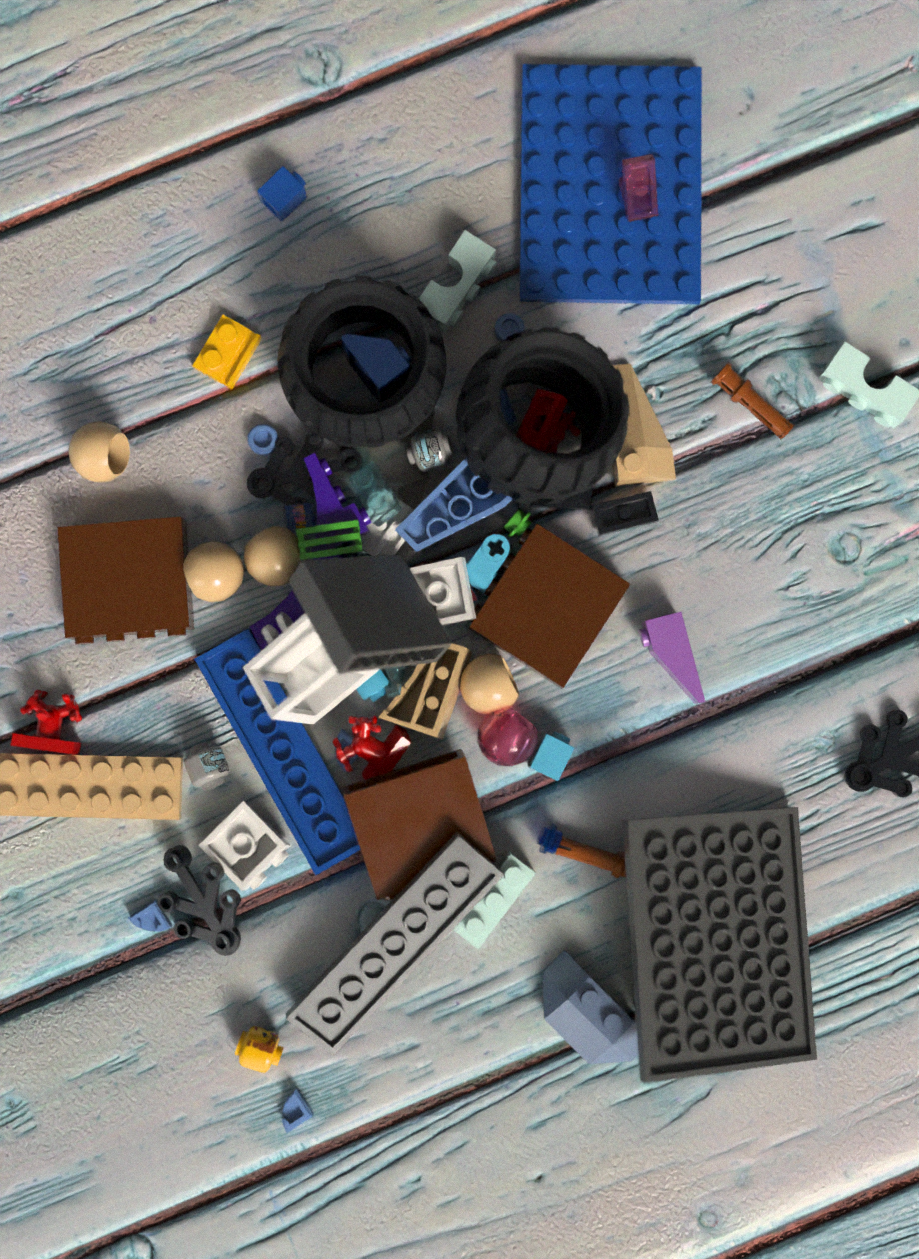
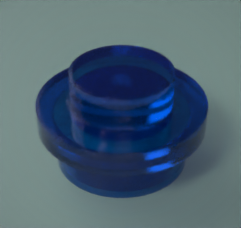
[537,824,563,854]

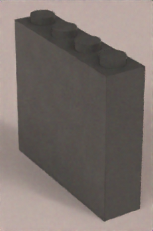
[288,554,452,674]

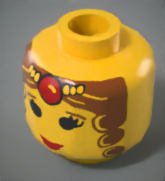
[235,1026,284,1073]

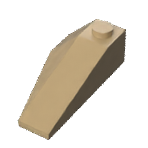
[612,363,676,487]

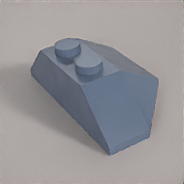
[543,949,638,1064]

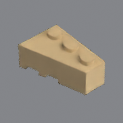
[378,643,473,740]

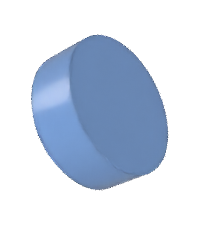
[494,313,525,342]
[248,424,279,456]

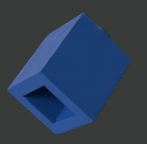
[257,166,307,222]

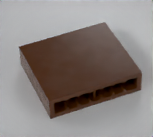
[57,516,194,645]
[469,524,631,689]
[342,749,497,900]

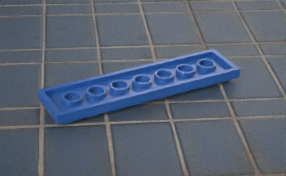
[194,629,361,875]

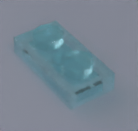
[348,461,402,527]

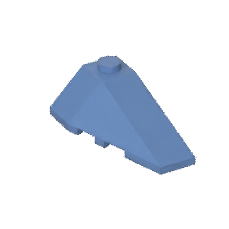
[395,457,512,552]

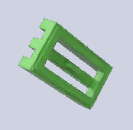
[296,520,363,561]

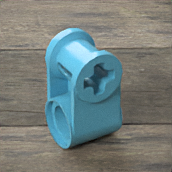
[466,534,510,594]

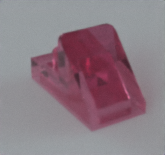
[619,154,658,222]

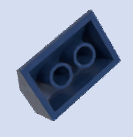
[340,334,412,403]

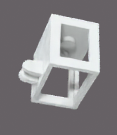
[243,612,380,724]

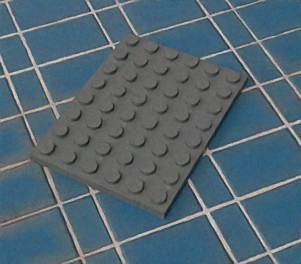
[622,807,817,1083]

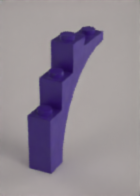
[250,453,372,650]

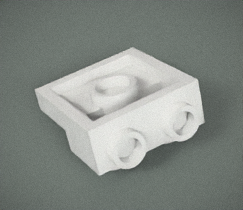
[409,557,476,626]
[199,801,291,890]

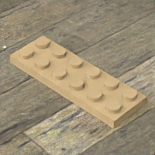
[0,753,183,820]

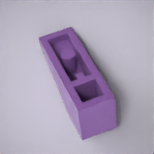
[639,612,706,704]

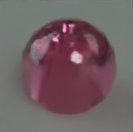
[477,708,538,767]

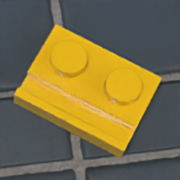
[192,314,262,390]

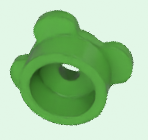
[503,509,531,537]

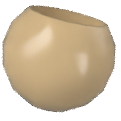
[68,421,130,483]
[244,526,302,586]
[183,541,244,603]
[460,653,519,715]

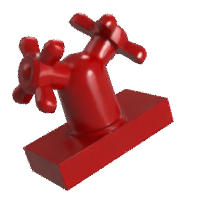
[516,389,581,454]
[10,689,82,755]
[333,716,412,780]

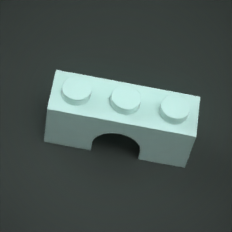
[419,230,497,333]
[818,342,919,428]
[453,851,536,949]

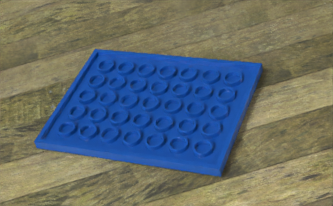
[519,64,702,305]

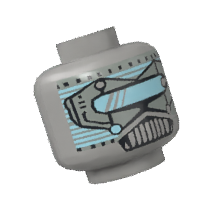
[406,428,454,472]
[184,742,230,791]

